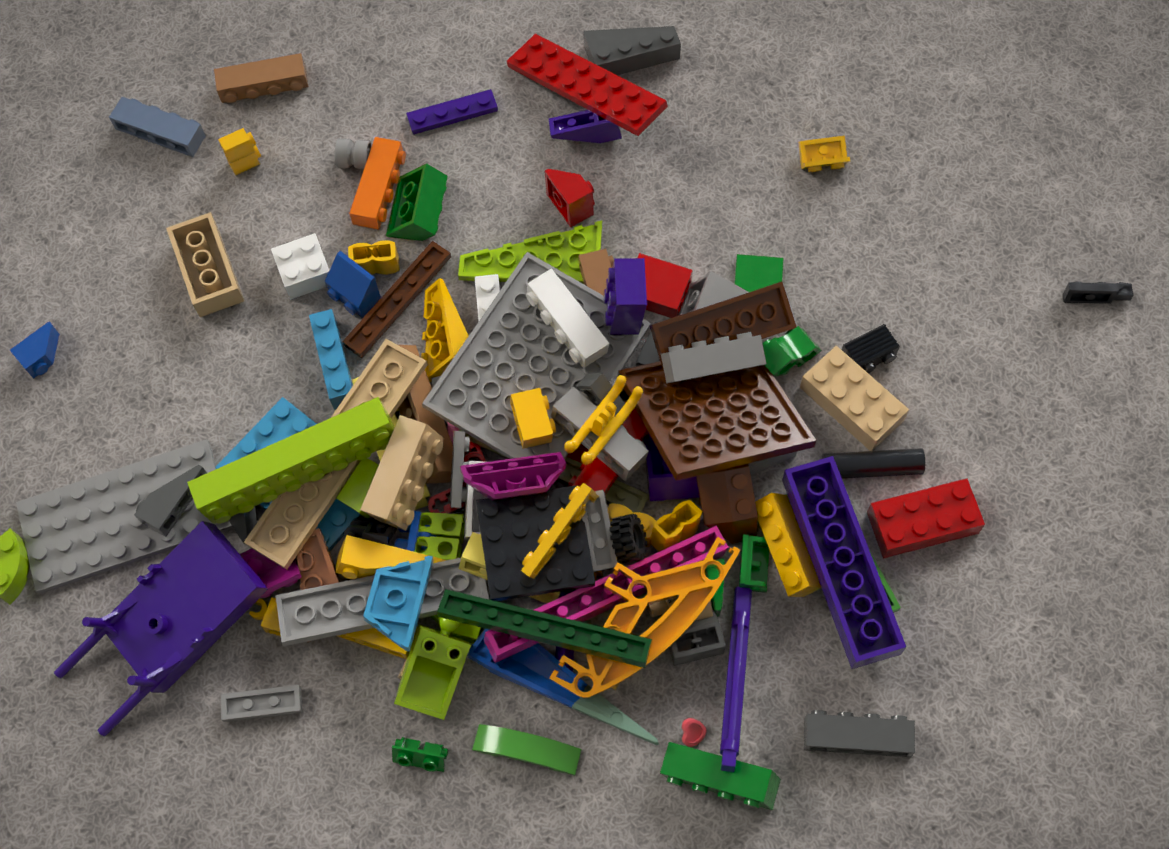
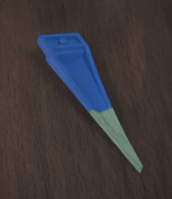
[467,629,659,745]

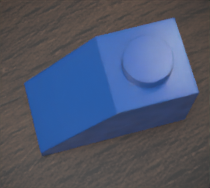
[10,321,60,379]

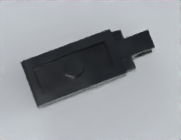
[1062,281,1134,304]

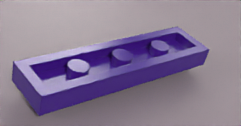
[406,89,498,135]

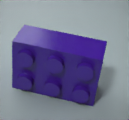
[604,258,647,335]

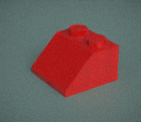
[544,169,595,228]

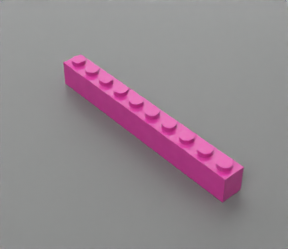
[484,526,729,663]

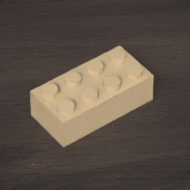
[166,212,244,317]
[800,346,909,451]
[360,415,444,531]

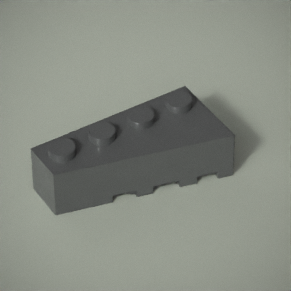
[583,26,681,75]

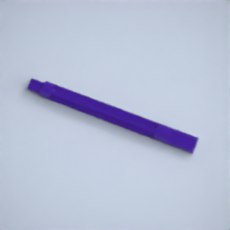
[720,587,752,772]

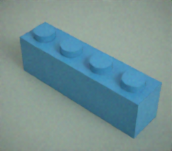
[309,309,353,410]

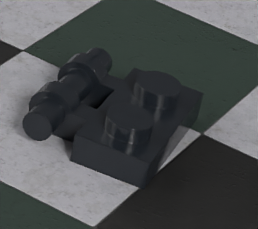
[344,516,397,545]

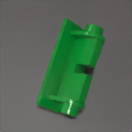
[392,737,448,772]

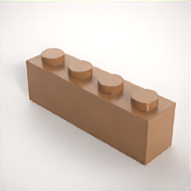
[214,53,309,103]
[578,249,614,296]

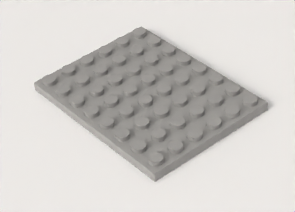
[422,252,651,460]

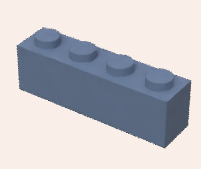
[109,97,206,157]

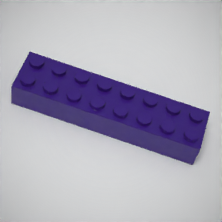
[782,456,906,669]

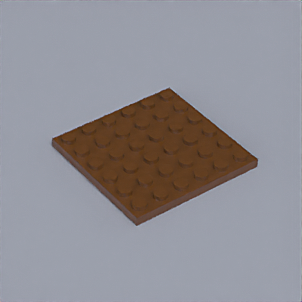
[618,361,816,481]

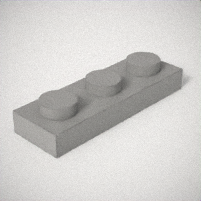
[450,431,469,508]
[582,490,618,572]
[221,685,302,722]

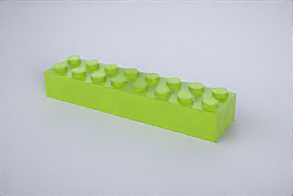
[187,397,394,524]

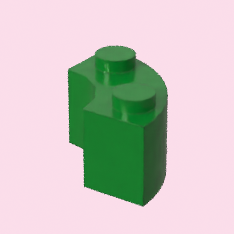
[762,326,822,376]

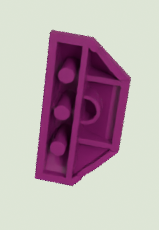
[460,452,566,501]

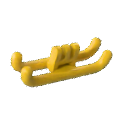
[564,375,643,465]

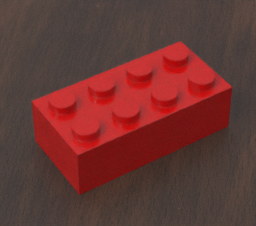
[867,478,985,559]

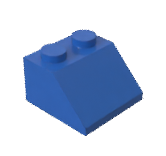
[325,251,381,318]

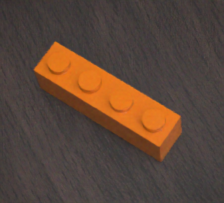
[349,137,406,230]

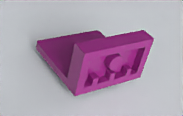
[240,548,302,598]

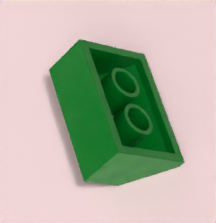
[386,163,448,241]

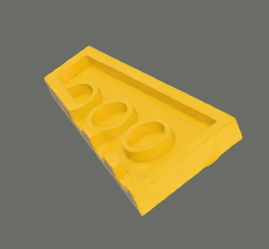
[521,483,599,579]

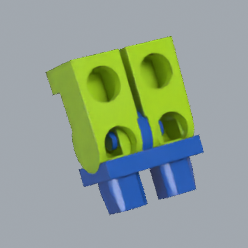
[394,511,465,561]

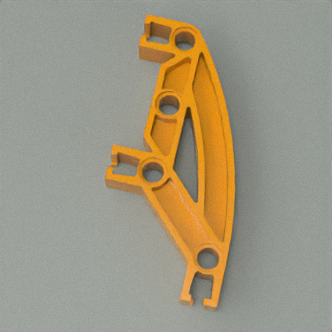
[549,537,740,698]

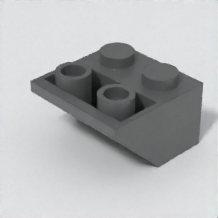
[661,608,726,666]

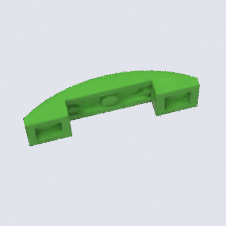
[472,724,581,776]

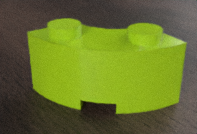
[0,528,29,605]

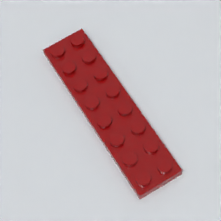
[506,34,668,136]

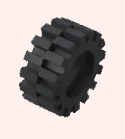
[610,513,648,563]

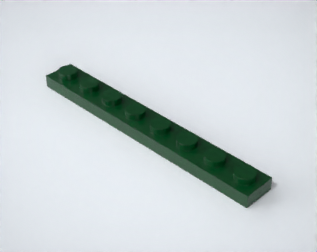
[437,589,652,668]

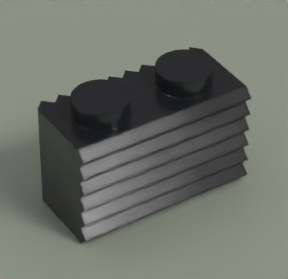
[841,324,900,374]

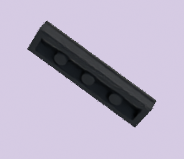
[822,448,926,479]

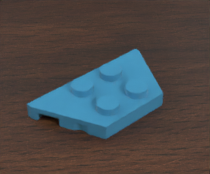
[363,556,434,652]

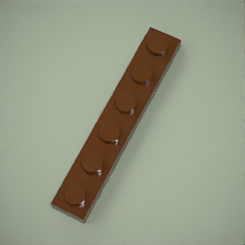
[342,241,451,358]

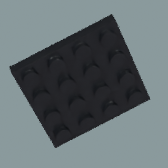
[476,485,596,601]

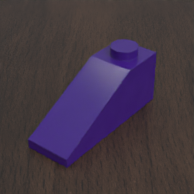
[549,110,622,143]

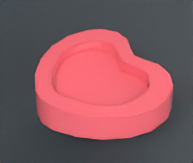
[682,718,706,747]

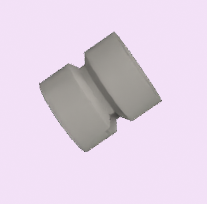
[335,138,372,170]

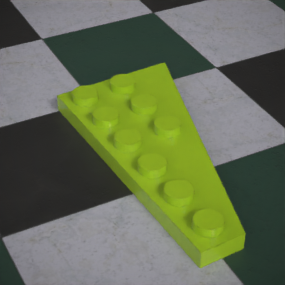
[458,220,602,284]

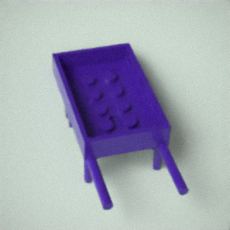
[54,521,268,737]

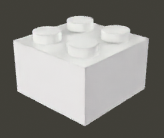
[271,233,329,300]

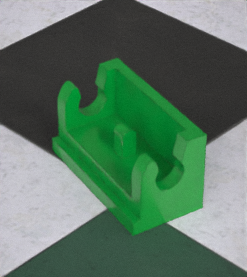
[739,534,769,593]

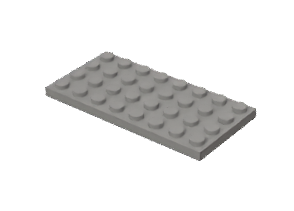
[16,439,234,594]

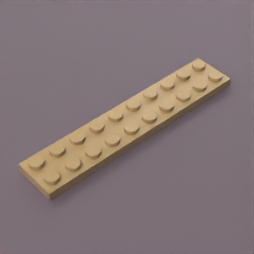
[244,339,428,570]

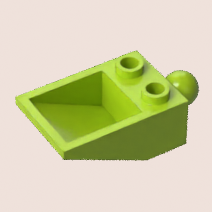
[394,617,471,720]

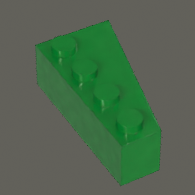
[660,742,781,810]

